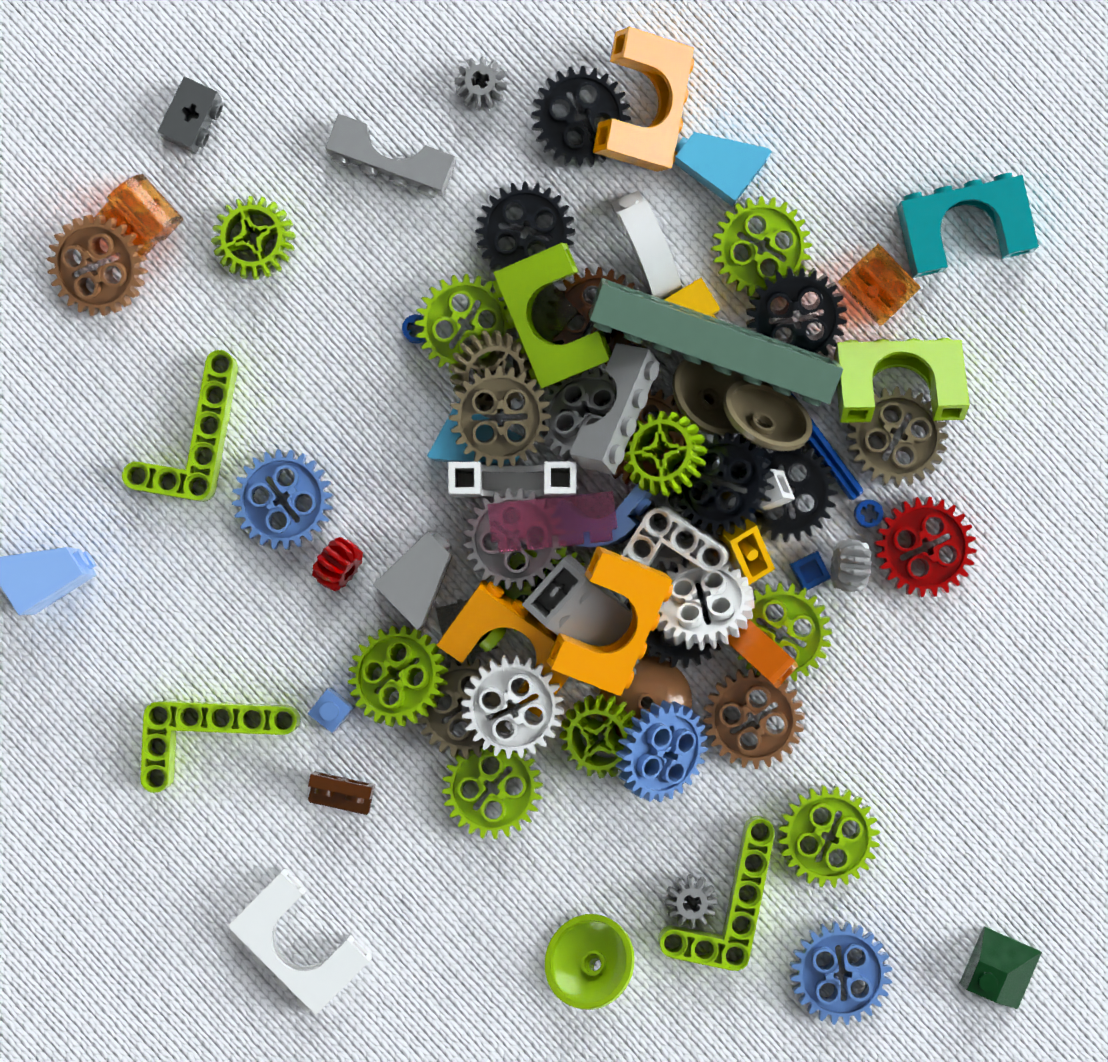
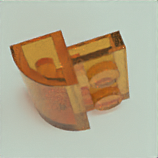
[94,174,184,256]
[837,243,921,327]

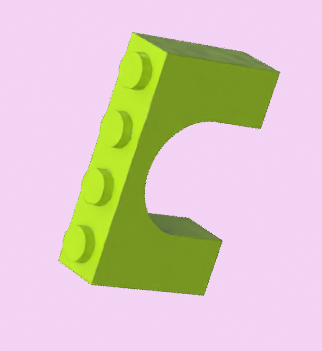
[493,243,612,389]
[834,338,970,423]

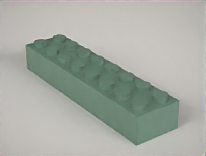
[589,278,843,406]

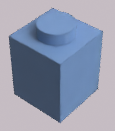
[308,688,355,733]

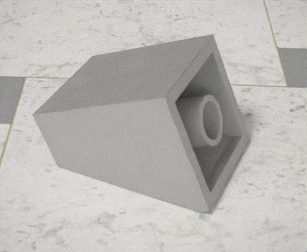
[373,531,453,630]

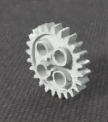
[657,559,755,650]
[461,655,564,759]

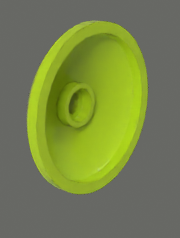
[545,914,634,1010]

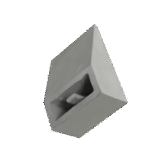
[522,554,632,646]

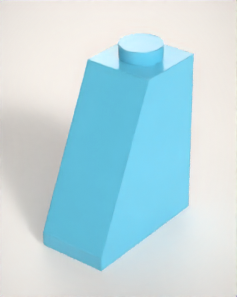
[674,132,772,207]
[427,402,522,466]

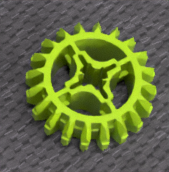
[211,196,296,280]
[623,411,707,496]
[559,694,636,779]

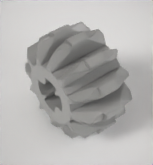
[454,56,507,111]
[830,539,872,592]
[664,874,718,929]

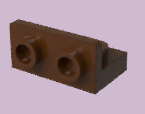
[308,771,376,815]

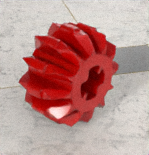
[312,536,363,591]

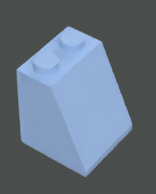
[0,547,97,615]

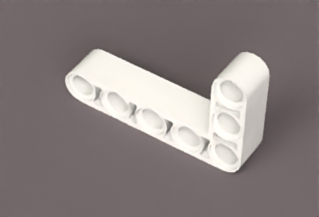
[608,506,730,605]

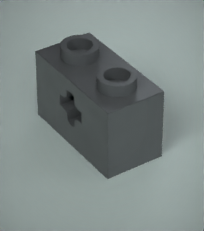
[157,76,223,154]

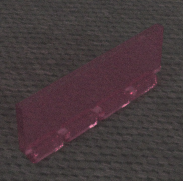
[487,491,617,553]

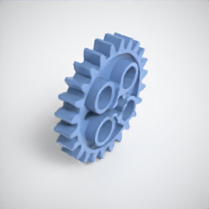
[232,449,334,550]
[616,700,708,802]
[789,921,892,1025]

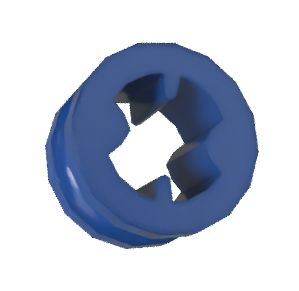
[402,314,426,344]
[854,500,884,528]

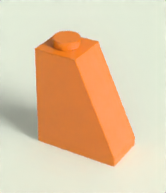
[728,619,798,689]

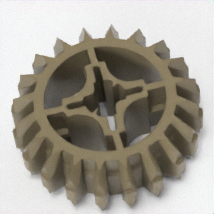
[449,330,532,413]

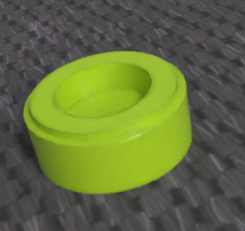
[478,628,506,652]

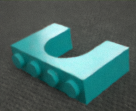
[896,173,1039,278]

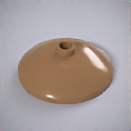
[600,655,692,739]

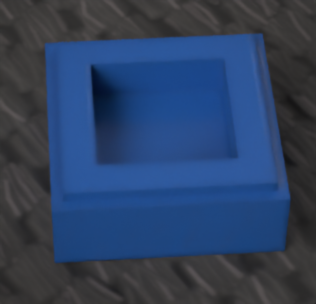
[789,551,831,591]

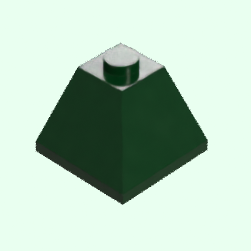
[959,926,1042,1009]

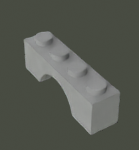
[325,114,456,198]
[570,343,660,475]

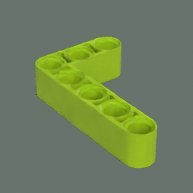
[122,350,238,502]
[140,700,301,793]
[658,816,775,971]

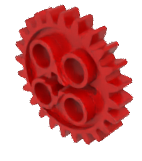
[874,497,977,597]

